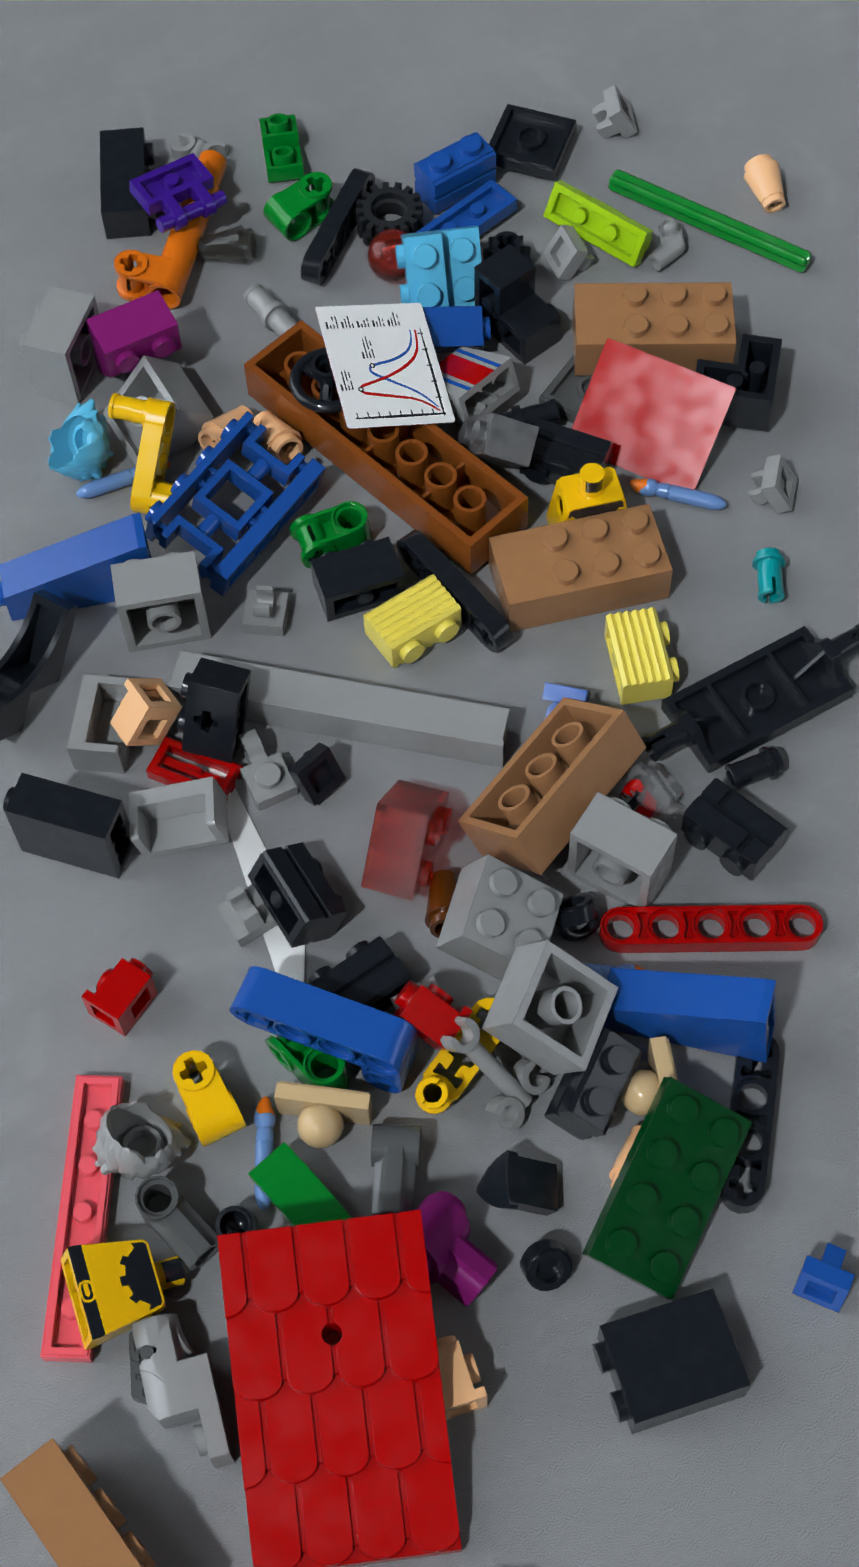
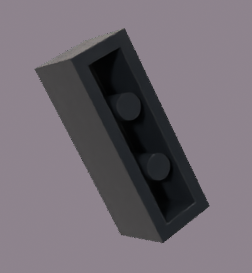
[100,127,157,239]

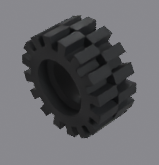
[356,182,424,253]

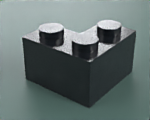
[474,244,561,365]
[696,334,782,431]

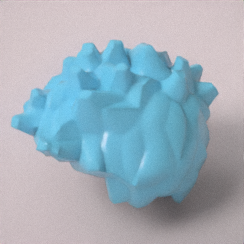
[47,399,114,482]

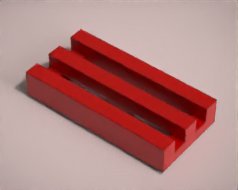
[146,736,243,801]

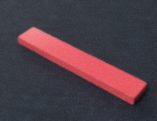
[40,1075,125,1363]

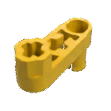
[108,393,176,515]
[415,997,500,1114]

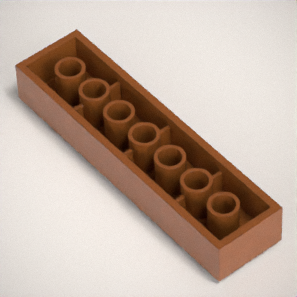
[244,320,528,575]

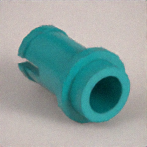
[752,547,786,604]

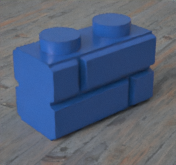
[414,132,496,214]

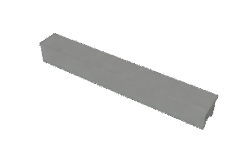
[166,651,510,767]

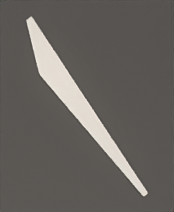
[208,767,305,982]

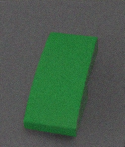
[259,113,304,183]
[248,1142,351,1226]

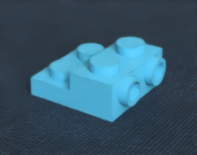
[395,225,482,307]

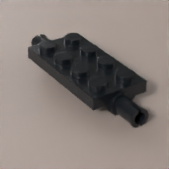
[642,624,859,773]

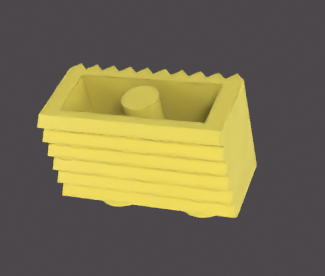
[363,574,462,668]
[604,607,679,705]

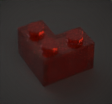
[361,779,453,900]

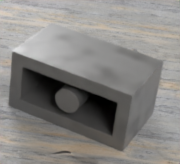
[458,413,539,468]

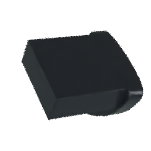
[476,1150,558,1216]

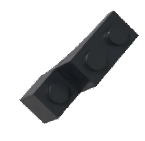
[0,589,78,741]

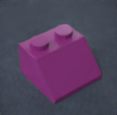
[86,290,182,378]

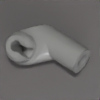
[648,217,685,271]

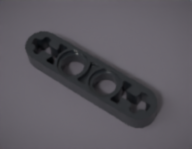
[301,168,375,285]
[396,529,513,652]
[720,1038,780,1214]

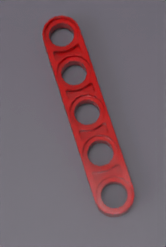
[599,904,823,953]

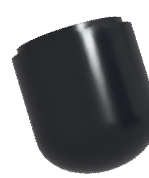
[215,1205,258,1235]

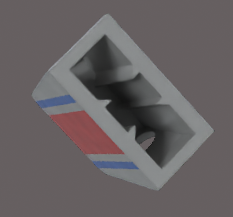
[438,347,520,427]

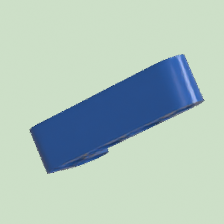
[229,966,419,1093]

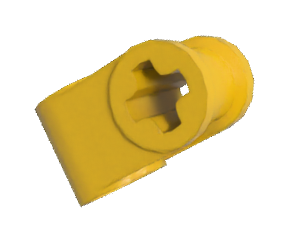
[172,1050,246,1148]

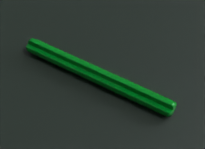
[608,169,812,273]

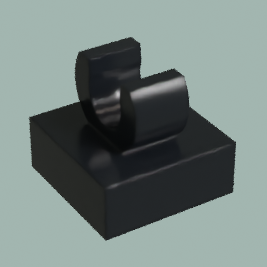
[287,742,346,806]

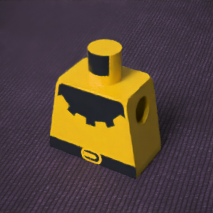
[546,463,627,525]
[60,1239,185,1350]

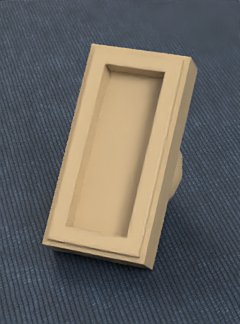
[622,1036,678,1116]
[274,1081,373,1149]

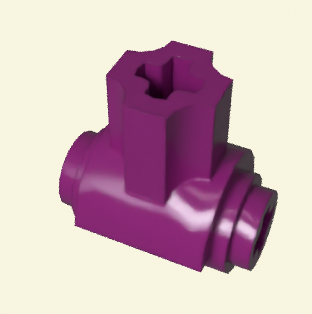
[416,1191,498,1307]

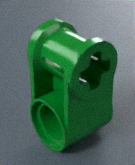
[263,172,334,241]
[289,501,372,568]
[265,1035,349,1089]

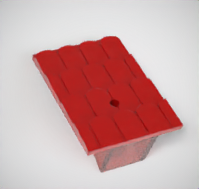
[217,1209,462,1567]

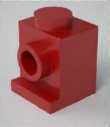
[81,958,158,1037]
[394,980,473,1050]

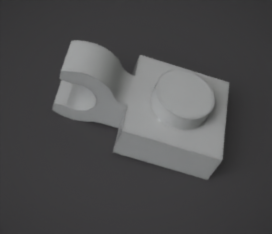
[239,729,298,811]

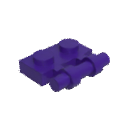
[129,153,228,233]

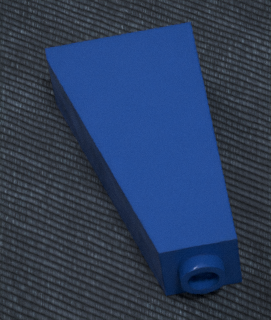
[423,306,491,353]
[0,513,152,621]
[602,968,776,1063]

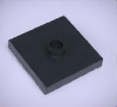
[489,104,576,181]

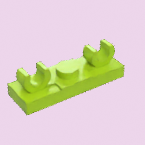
[543,180,653,267]

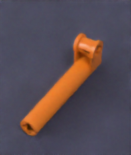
[114,150,227,309]

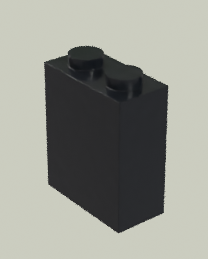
[3,773,134,879]
[592,1288,750,1434]

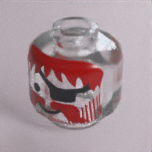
[620,762,685,824]

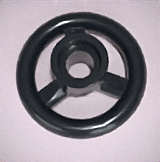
[289,348,343,413]

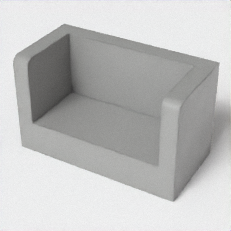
[67,674,130,774]
[129,776,229,858]

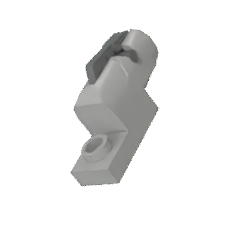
[129,1314,235,1469]

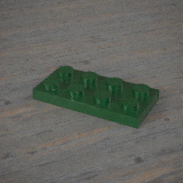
[582,1077,752,1300]

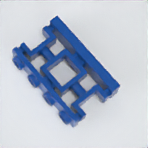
[145,411,326,597]

